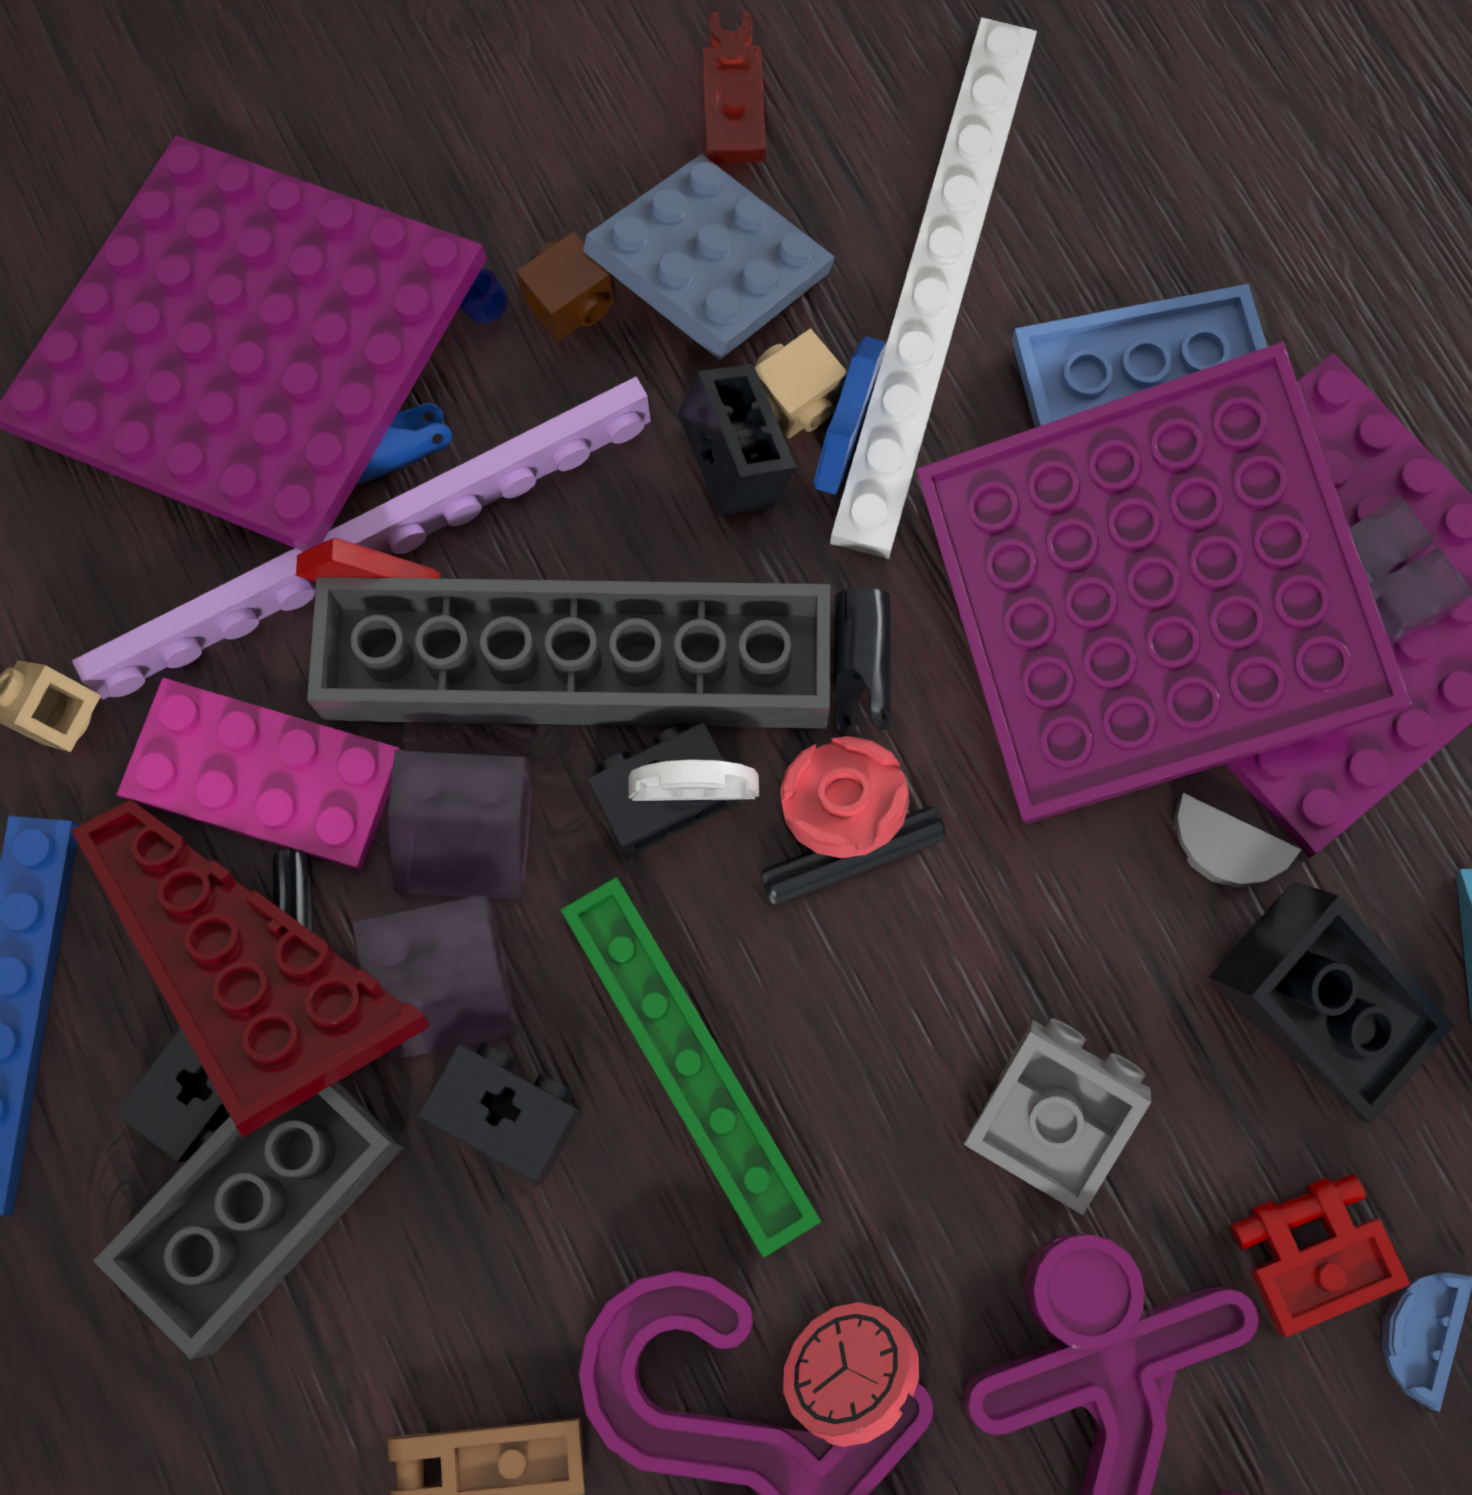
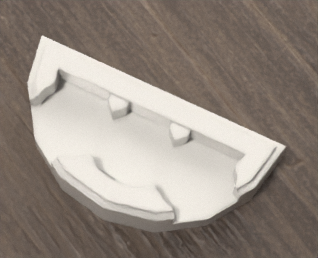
[628,760,759,801]

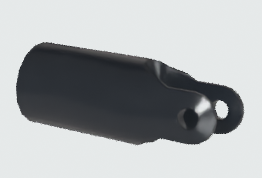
[834,588,891,736]

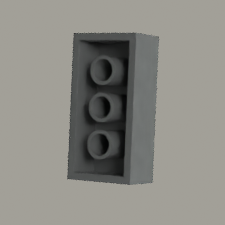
[93,1082,405,1360]

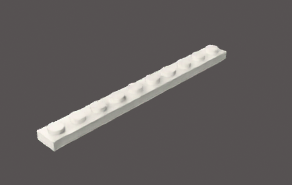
[830,17,1037,559]

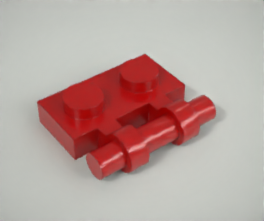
[1230,1174,1411,1337]

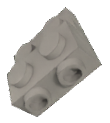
[964,1019,1151,1215]

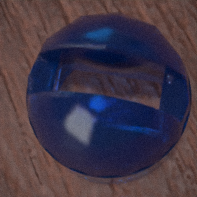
[459,269,508,323]

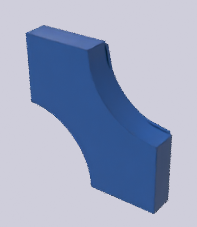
[813,336,886,495]

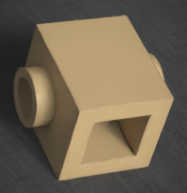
[755,328,848,439]
[0,660,101,752]

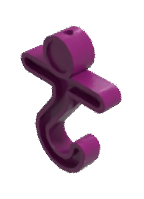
[962,1233,1259,1495]
[579,1271,933,1495]

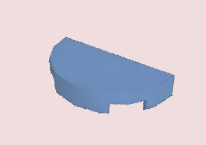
[1381,1272,1472,1412]

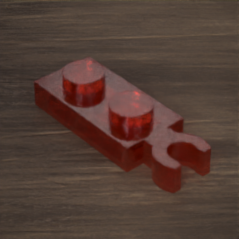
[703,11,766,163]

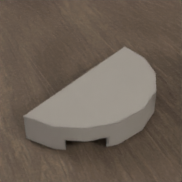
[1173,793,1302,888]

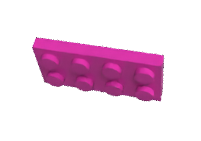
[116,678,404,872]

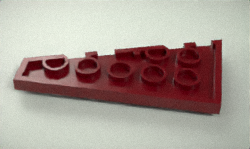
[71,799,429,1137]

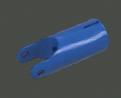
[355,403,452,487]

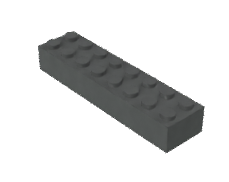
[307,577,830,728]

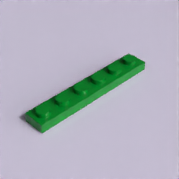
[561,877,821,1258]

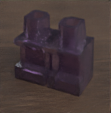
[1349,495,1472,647]

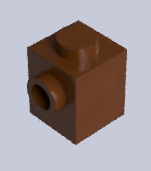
[516,231,614,342]

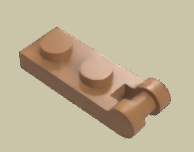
[387,1417,587,1495]

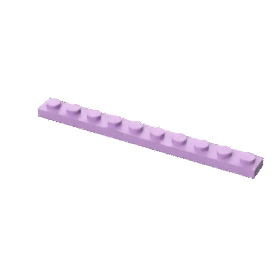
[72,377,651,700]

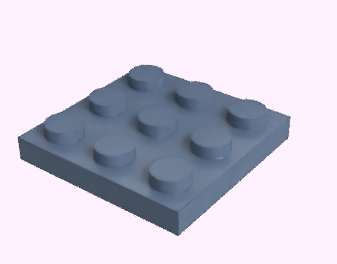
[583,154,835,360]

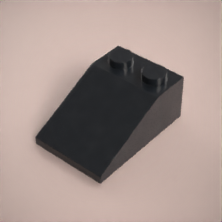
[1208,881,1454,1124]

